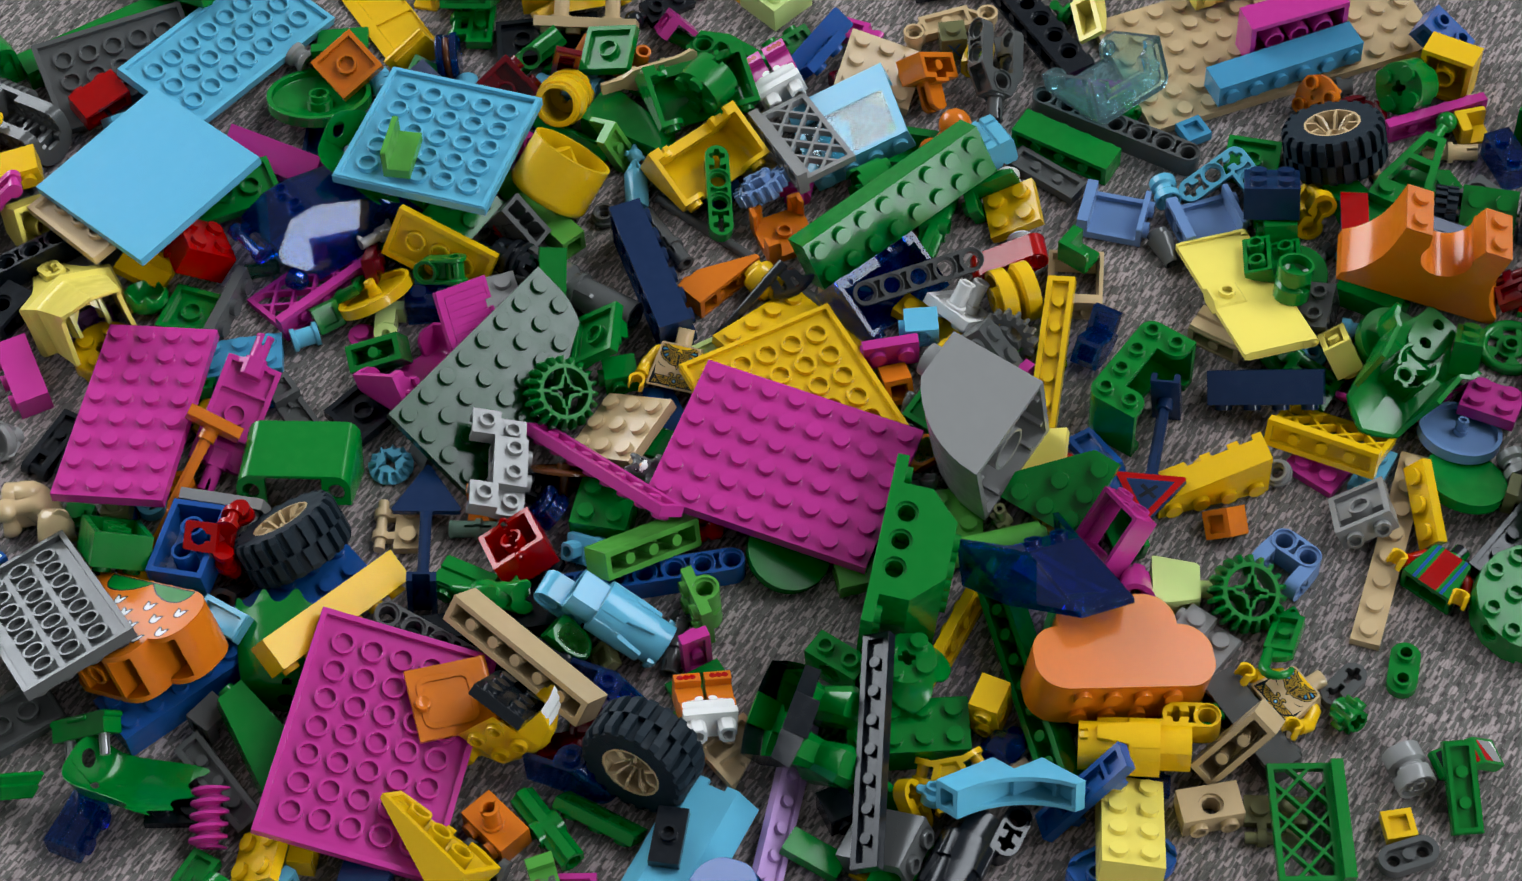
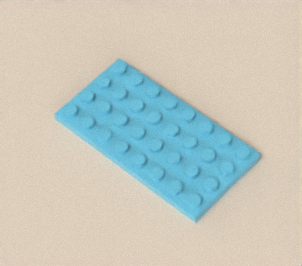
[117,0,335,123]

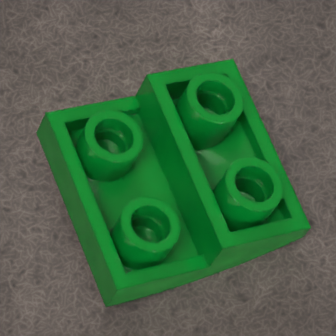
[1242,234,1302,283]

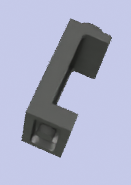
[835,809,935,881]

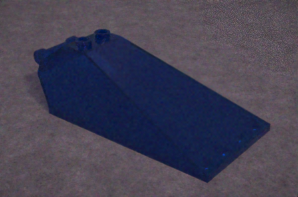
[228,165,424,280]

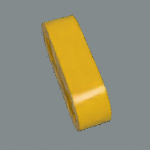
[893,778,933,827]

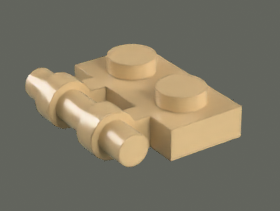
[371,499,420,554]

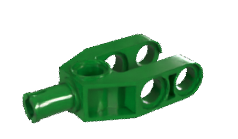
[668,27,770,68]

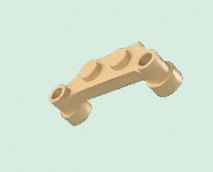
[904,5,998,51]

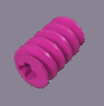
[188,785,231,850]

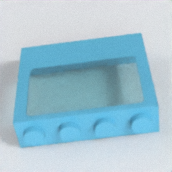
[789,62,916,191]

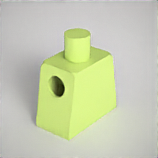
[1149,556,1213,615]

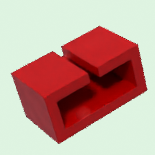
[68,69,132,131]

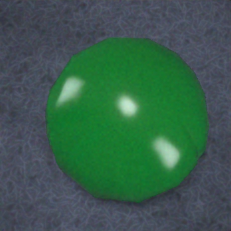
[124,280,169,315]

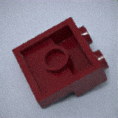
[475,54,542,96]

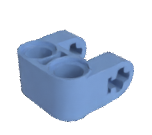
[1252,528,1322,602]

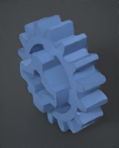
[733,166,790,209]

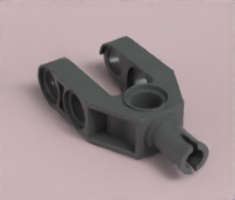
[968,17,1024,123]

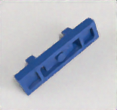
[1035,741,1136,843]

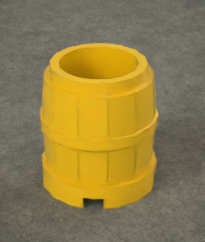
[535,68,595,127]

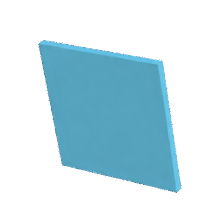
[332,66,543,216]
[36,87,262,266]

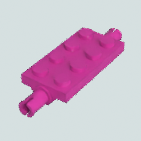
[188,333,282,492]

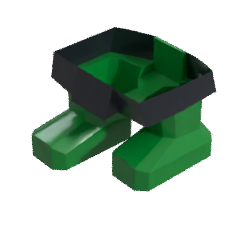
[741,660,860,789]

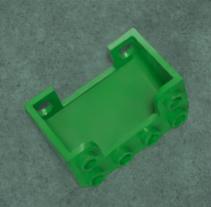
[236,420,364,505]

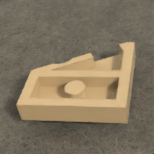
[702,712,751,789]

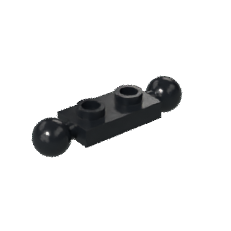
[624,0,696,30]

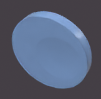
[1417,402,1503,465]

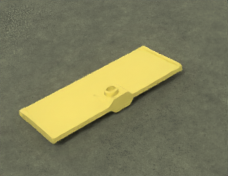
[1175,228,1319,361]

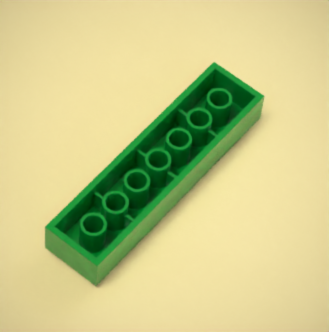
[788,120,997,291]

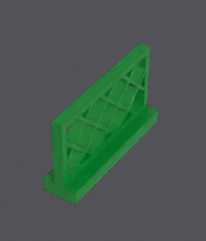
[1265,758,1358,881]

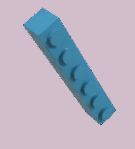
[1204,21,1364,107]

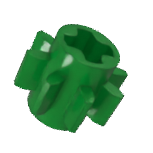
[1329,694,1368,735]

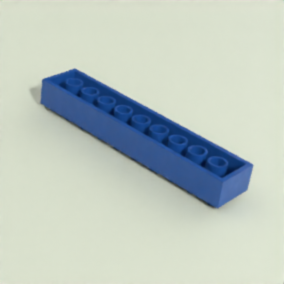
[93,544,367,756]

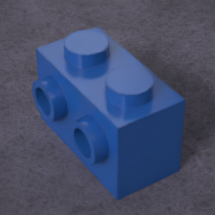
[1409,4,1475,48]

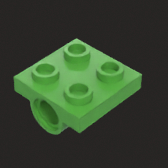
[677,565,723,644]

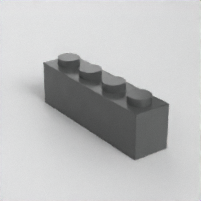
[1202,666,1302,786]

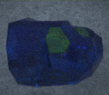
[980,726,1028,766]

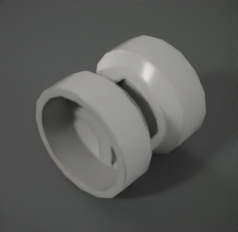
[1496,446,1522,485]

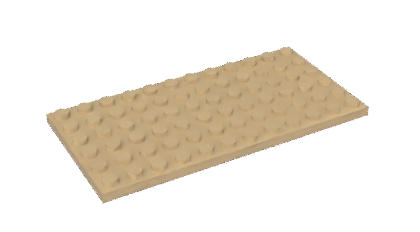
[1096,0,1423,132]

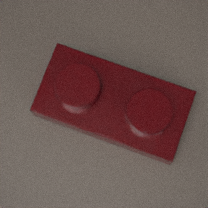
[361,242,388,284]

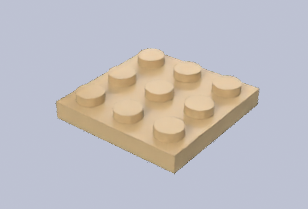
[834,28,920,116]
[575,393,677,468]

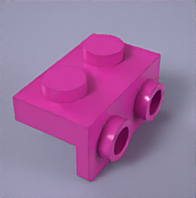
[860,333,920,369]

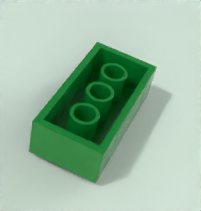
[847,696,972,771]

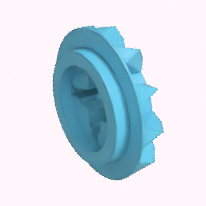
[368,444,414,485]

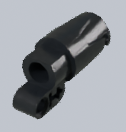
[915,805,1033,881]

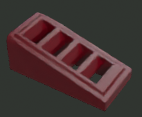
[550,46,582,75]

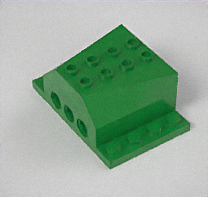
[856,453,961,653]

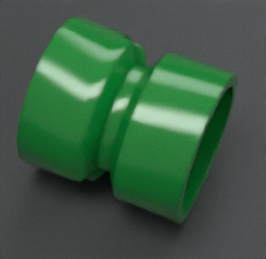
[1273,253,1315,306]

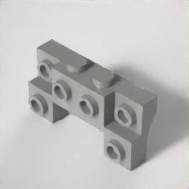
[465,407,533,525]

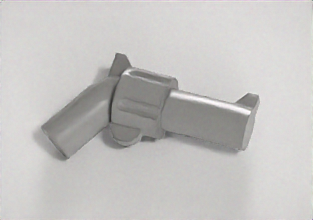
[356,219,392,250]

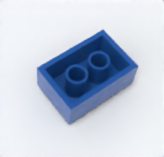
[145,498,225,597]

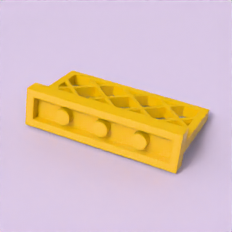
[1264,405,1397,480]

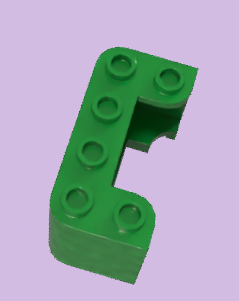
[1088,321,1196,457]

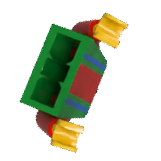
[1385,544,1473,615]

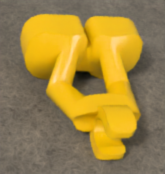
[1297,183,1337,240]

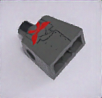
[486,193,551,246]

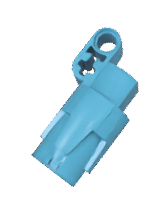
[533,569,677,668]

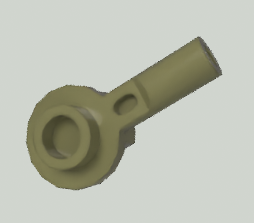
[988,503,1014,529]

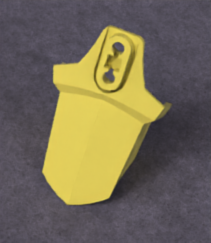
[19,260,137,367]

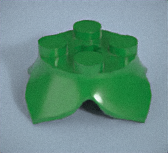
[859,632,951,715]

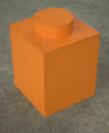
[877,362,914,406]

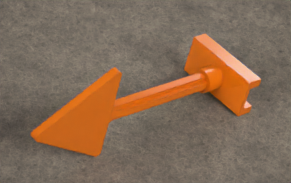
[152,403,244,550]

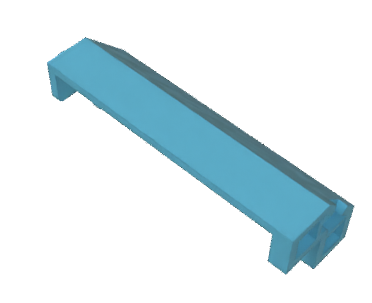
[621,775,759,881]

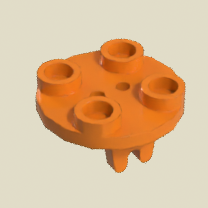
[1292,74,1342,112]

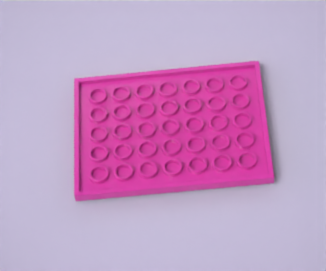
[649,360,924,574]
[250,606,497,881]

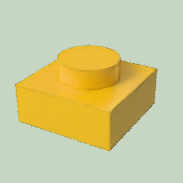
[1378,807,1419,845]

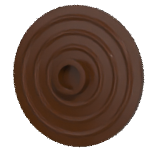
[531,462,590,504]

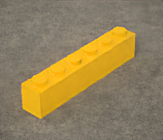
[251,549,407,679]

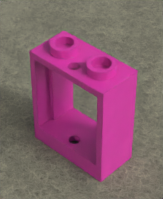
[1068,486,1157,582]

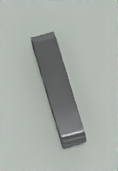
[852,247,984,308]
[372,601,502,672]

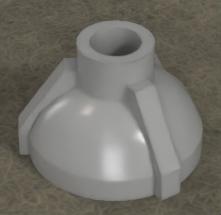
[0,421,24,462]

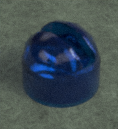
[285,267,309,291]

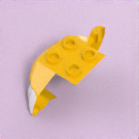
[458,685,561,766]

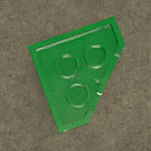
[1001,450,1121,537]

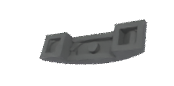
[271,371,320,421]

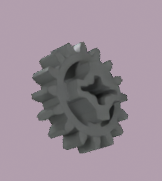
[985,308,1039,362]

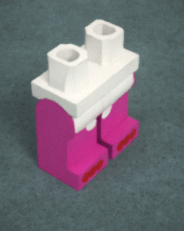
[747,38,808,111]

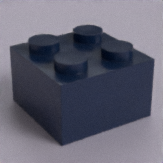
[1243,166,1301,220]

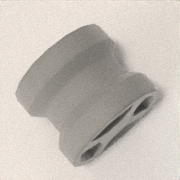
[285,42,313,71]

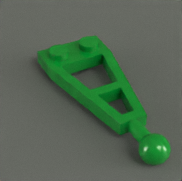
[1368,112,1457,208]

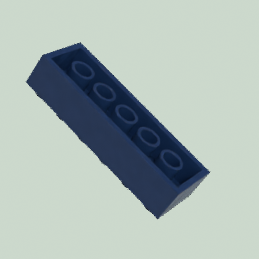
[608,198,698,345]

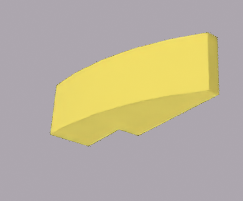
[1070,0,1107,44]

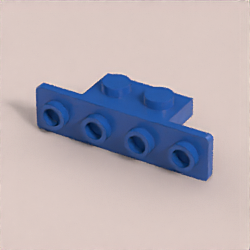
[791,7,853,80]

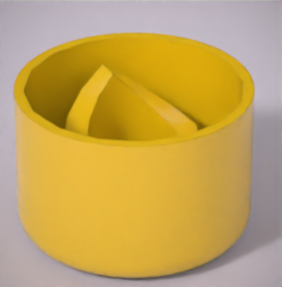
[511,127,610,218]

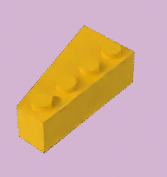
[1156,431,1273,519]

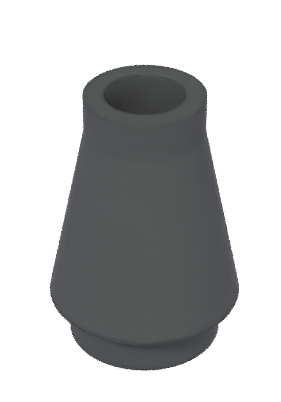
[1147,227,1180,269]

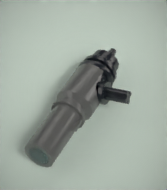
[478,236,644,335]

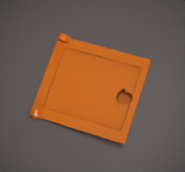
[403,655,501,744]

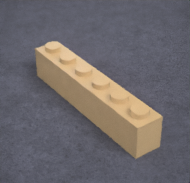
[443,588,608,727]

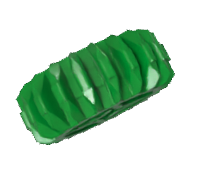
[522,355,599,432]
[1206,554,1288,635]

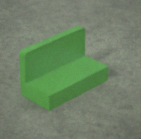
[380,116,423,179]
[589,117,632,173]

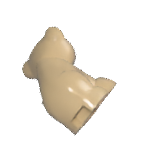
[0,480,78,543]

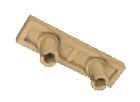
[533,0,639,35]

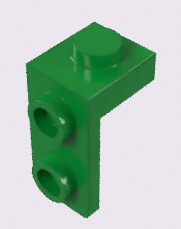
[961,168,1020,224]

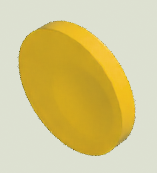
[338,268,414,321]

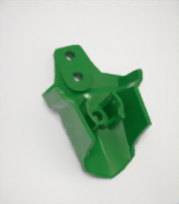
[1346,302,1482,439]

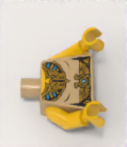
[627,327,704,394]
[1234,662,1328,741]

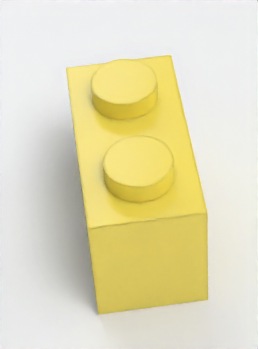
[1317,323,1363,381]

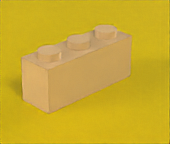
[1191,698,1285,785]

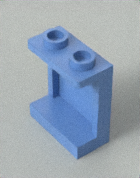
[1076,179,1156,247]
[1164,183,1250,243]

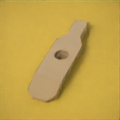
[600,48,697,95]

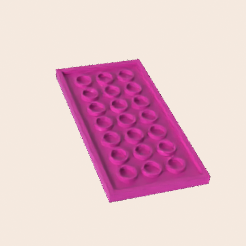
[50,324,220,508]

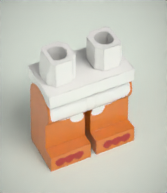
[672,670,739,744]

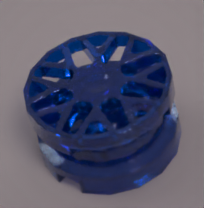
[529,485,570,531]

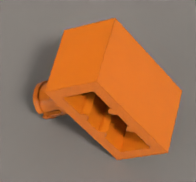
[461,790,532,861]

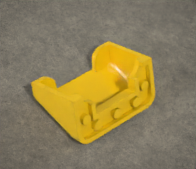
[640,100,770,213]

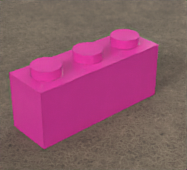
[0,333,54,419]

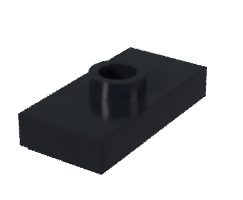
[647,805,690,870]

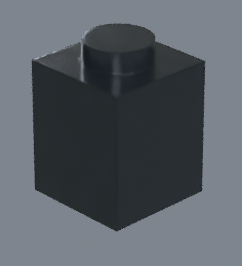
[815,787,854,836]

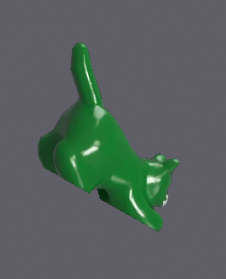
[450,575,533,614]

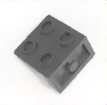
[1297,282,1340,347]

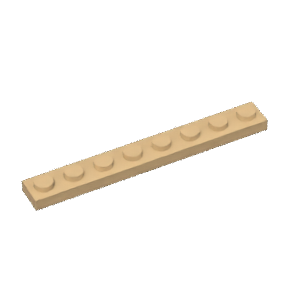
[1349,451,1428,651]

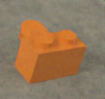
[896,52,958,114]

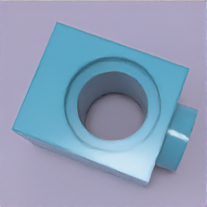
[898,306,939,347]

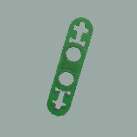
[704,145,734,242]

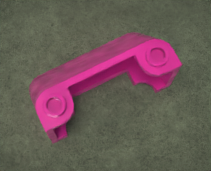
[353,322,450,411]

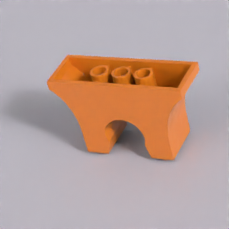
[1336,184,1513,324]

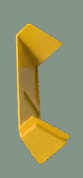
[342,0,442,69]

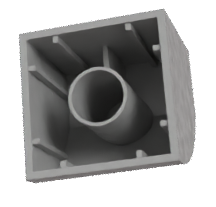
[917,331,1049,521]

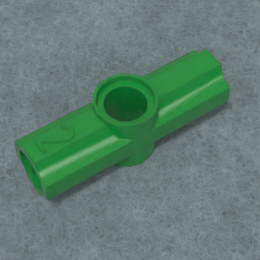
[515,25,568,75]
[911,198,959,263]
[510,787,585,872]

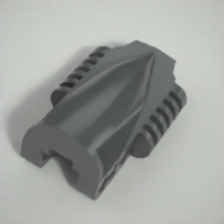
[0,77,72,166]

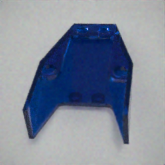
[958,512,1135,618]

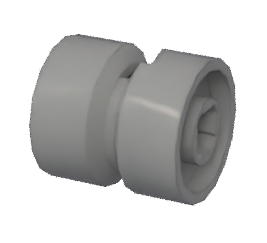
[1381,740,1437,799]

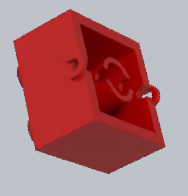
[163,219,237,283]
[478,507,560,582]

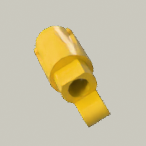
[1077,702,1222,778]

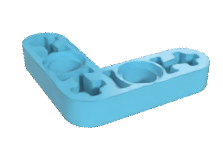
[1179,146,1256,203]

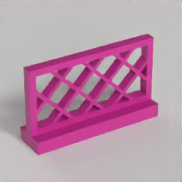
[247,241,365,341]

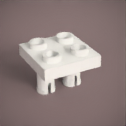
[923,277,990,333]

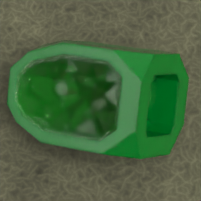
[540,614,592,663]

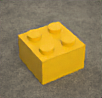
[1421,31,1484,102]

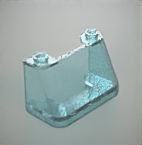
[1042,31,1168,125]

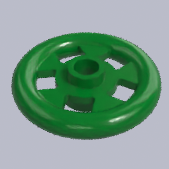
[1481,320,1522,376]

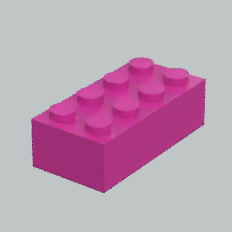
[1235,0,1350,56]

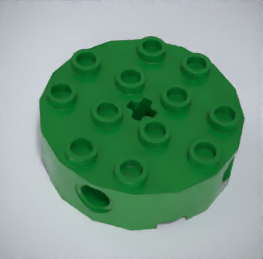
[1468,545,1522,664]

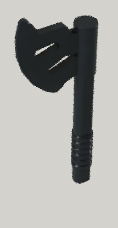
[714,259,815,334]

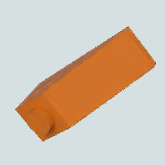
[678,254,760,319]

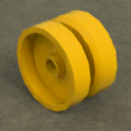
[985,260,1043,326]

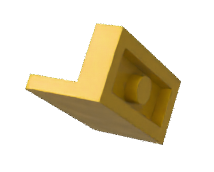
[113,252,175,287]

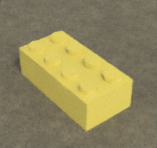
[1095,777,1166,881]

